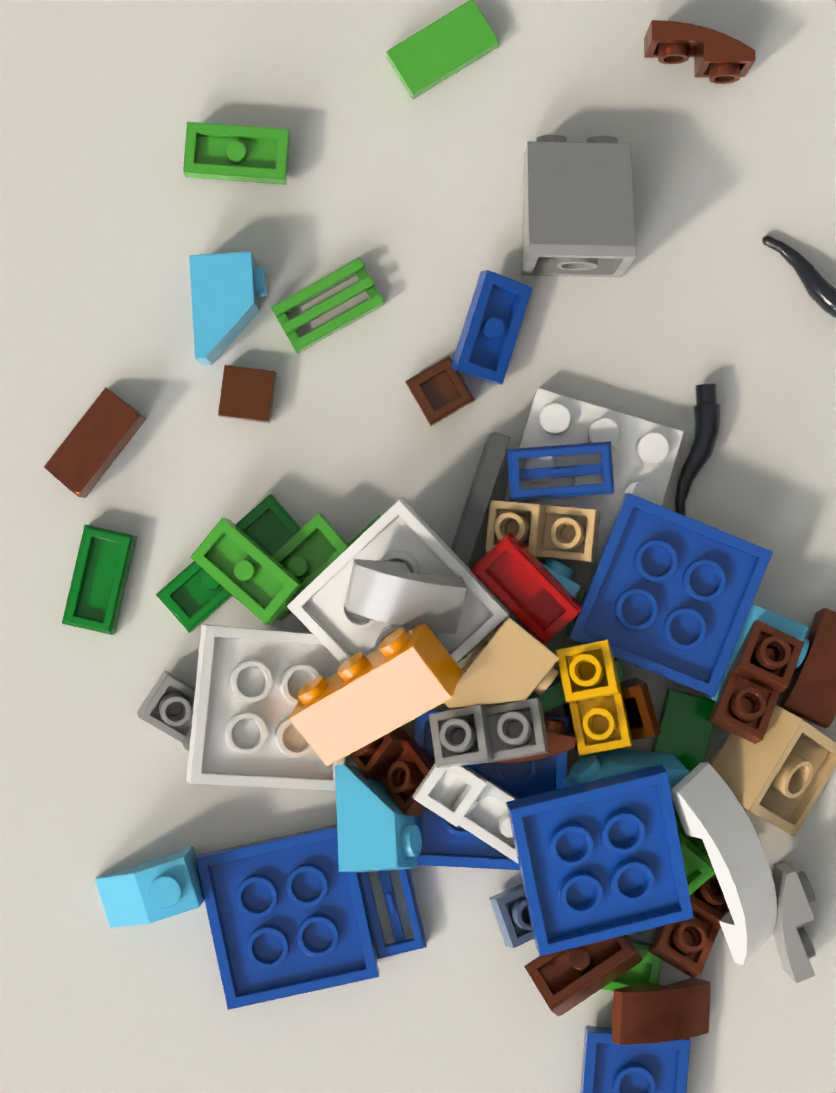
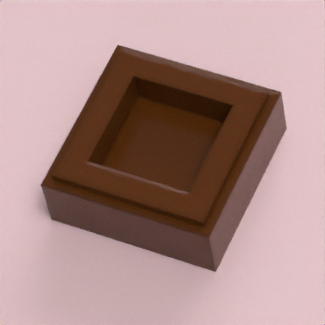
[405,356,475,426]
[218,365,277,423]

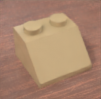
[444,617,559,708]
[710,705,836,837]

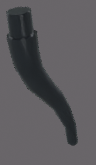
[762,235,836,318]
[675,384,720,516]

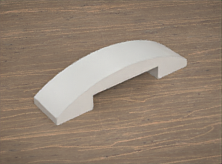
[671,762,777,965]
[412,763,519,864]

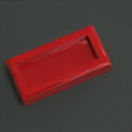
[470,532,583,645]

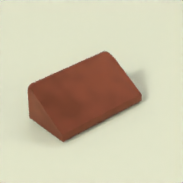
[44,387,147,498]
[524,935,643,1016]

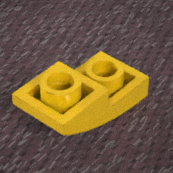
[556,640,634,756]

